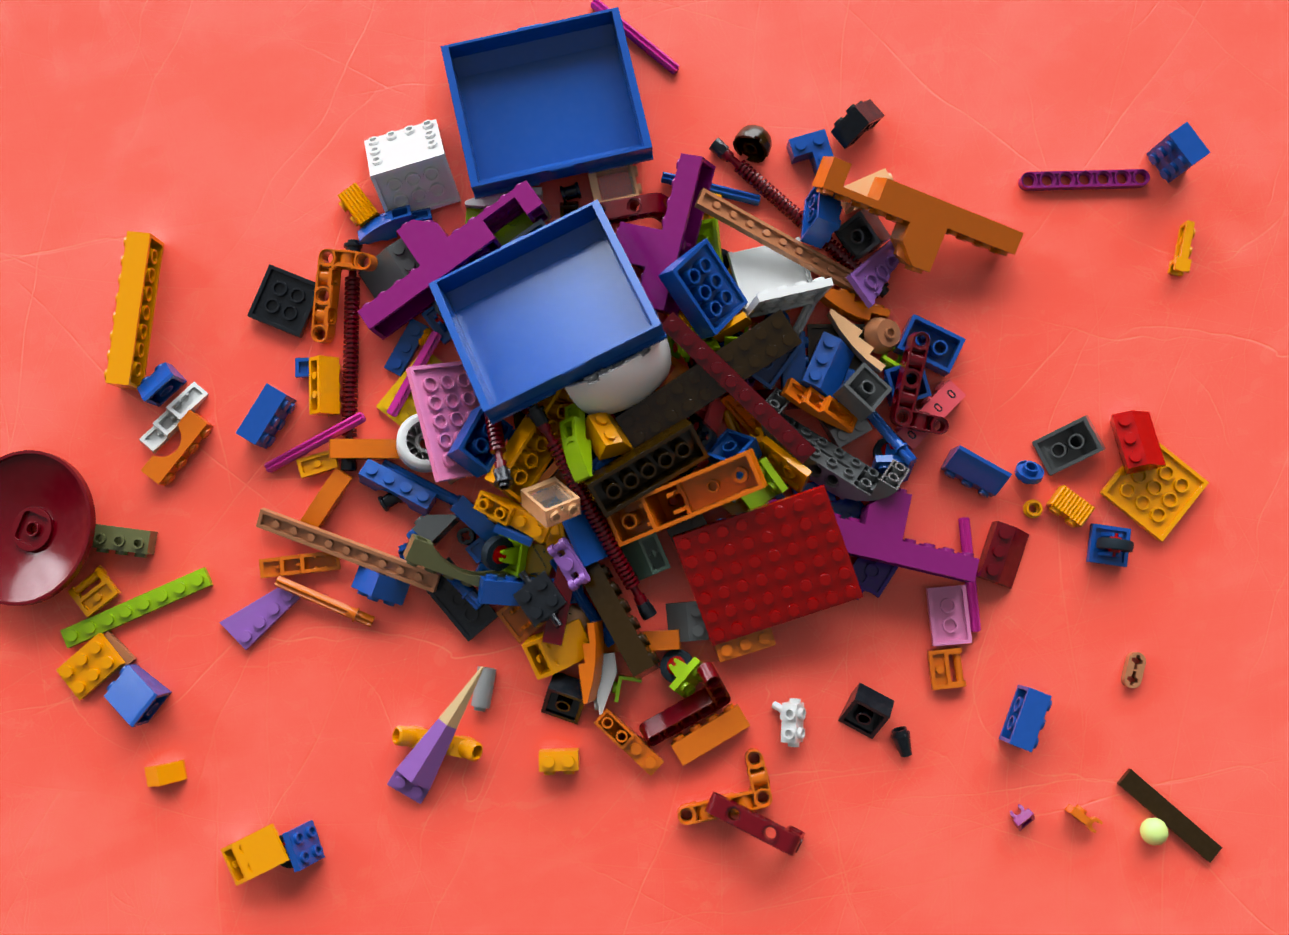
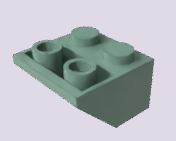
[620,532,671,581]

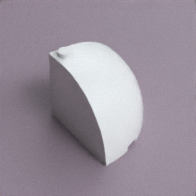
[565,339,671,415]

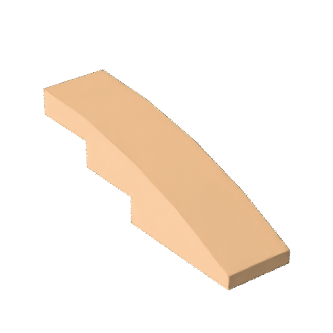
[826,309,886,374]

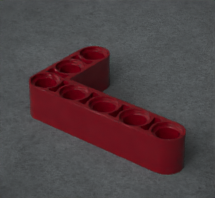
[639,662,731,746]

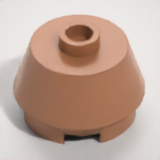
[863,317,901,354]

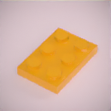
[56,633,126,700]

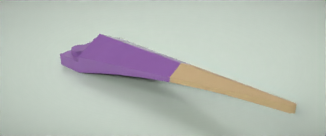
[387,666,484,804]

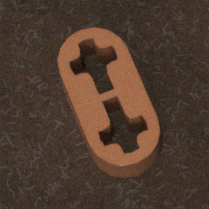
[1121,652,1146,688]

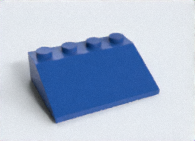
[658,238,748,339]

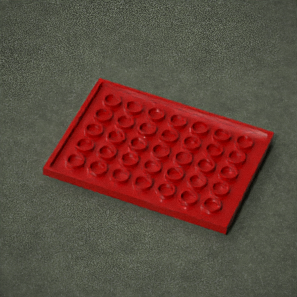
[672,485,863,646]

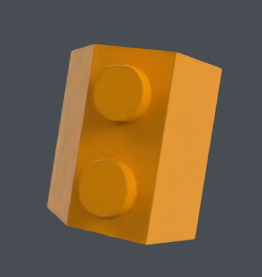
[585,412,634,460]

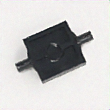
[513,570,568,629]

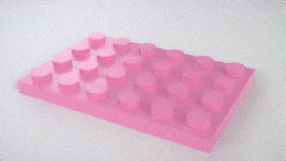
[406,361,496,483]

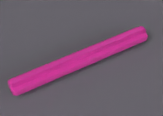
[387,331,442,417]

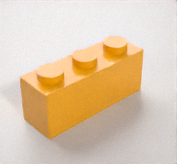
[309,355,341,416]

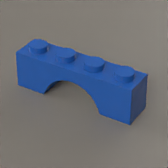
[358,458,437,516]

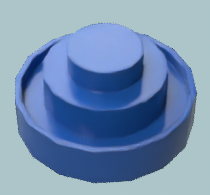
[1014,460,1044,484]

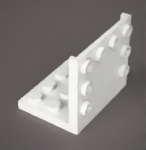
[364,119,461,212]
[727,237,834,318]

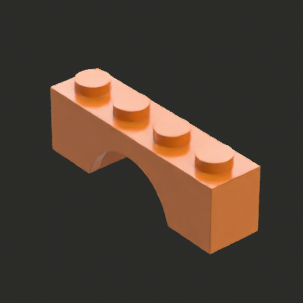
[140,410,213,486]

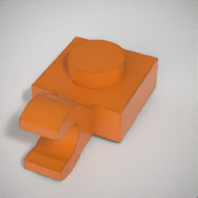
[1065,804,1103,833]

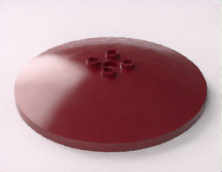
[0,450,96,606]

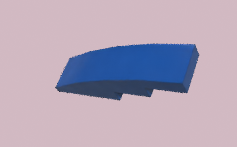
[450,495,499,542]

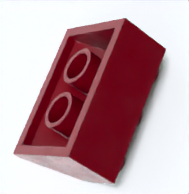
[976,521,1029,589]

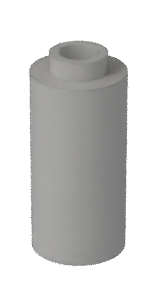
[471,666,497,712]

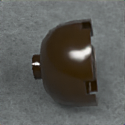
[733,125,772,163]

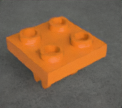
[496,605,546,644]

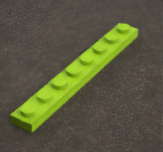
[60,567,213,648]

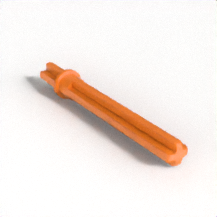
[275,576,375,627]

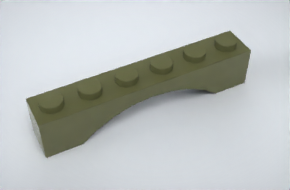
[403,533,520,589]

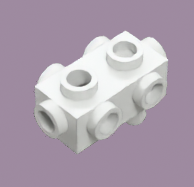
[771,698,806,747]

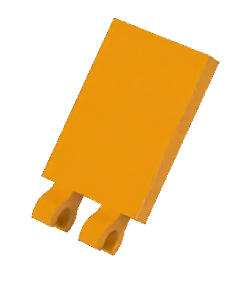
[749,427,812,493]

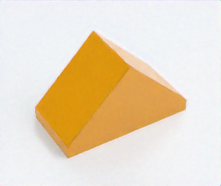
[145,759,187,787]

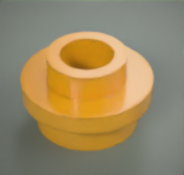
[1023,499,1043,518]

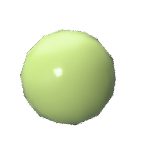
[1139,818,1169,846]

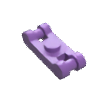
[547,537,591,591]

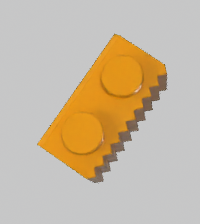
[338,182,380,227]
[1046,485,1095,528]

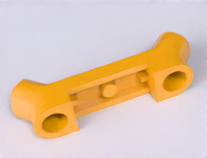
[392,725,483,762]

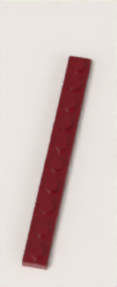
[661,312,816,464]

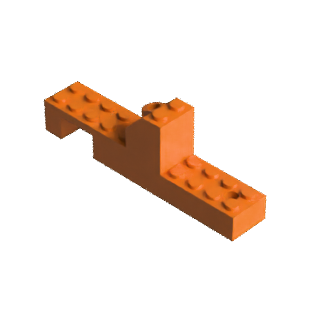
[812,156,1024,274]
[560,448,768,556]

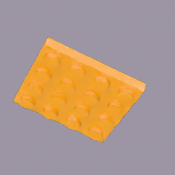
[1099,443,1209,542]

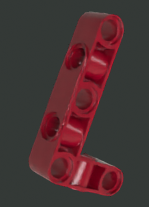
[579,193,669,224]
[889,332,949,434]
[705,792,805,856]

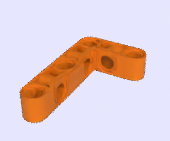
[311,249,378,343]
[677,748,772,825]

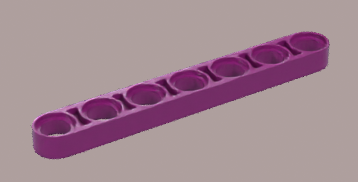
[1018,169,1150,191]

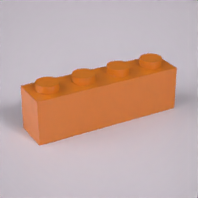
[671,703,751,766]

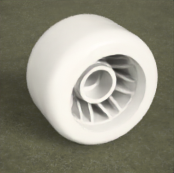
[396,414,432,473]

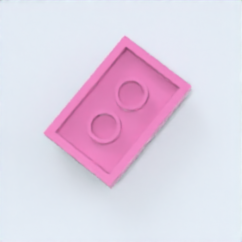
[926,585,972,646]

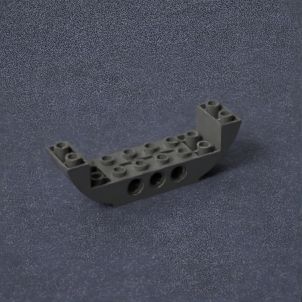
[761,387,910,501]

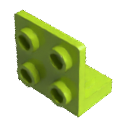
[741,456,788,510]

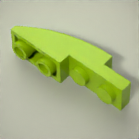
[560,403,593,483]

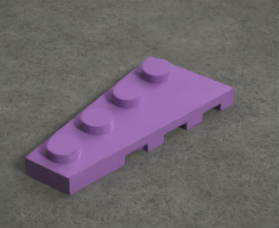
[846,240,899,308]
[219,588,301,650]

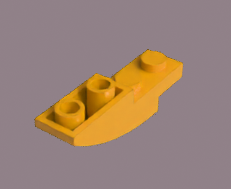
[473,490,553,543]

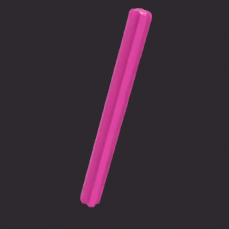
[590,0,679,74]
[264,412,366,473]
[958,517,981,632]

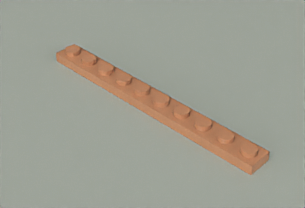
[694,188,859,297]
[256,508,441,593]

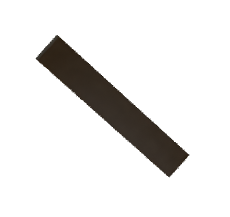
[1117,768,1222,862]

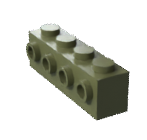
[92,524,158,558]

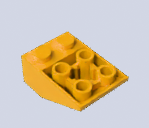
[522,618,589,680]
[220,823,290,886]

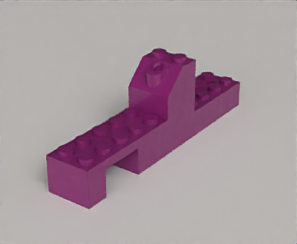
[616,153,716,316]
[357,180,552,340]
[764,488,980,582]

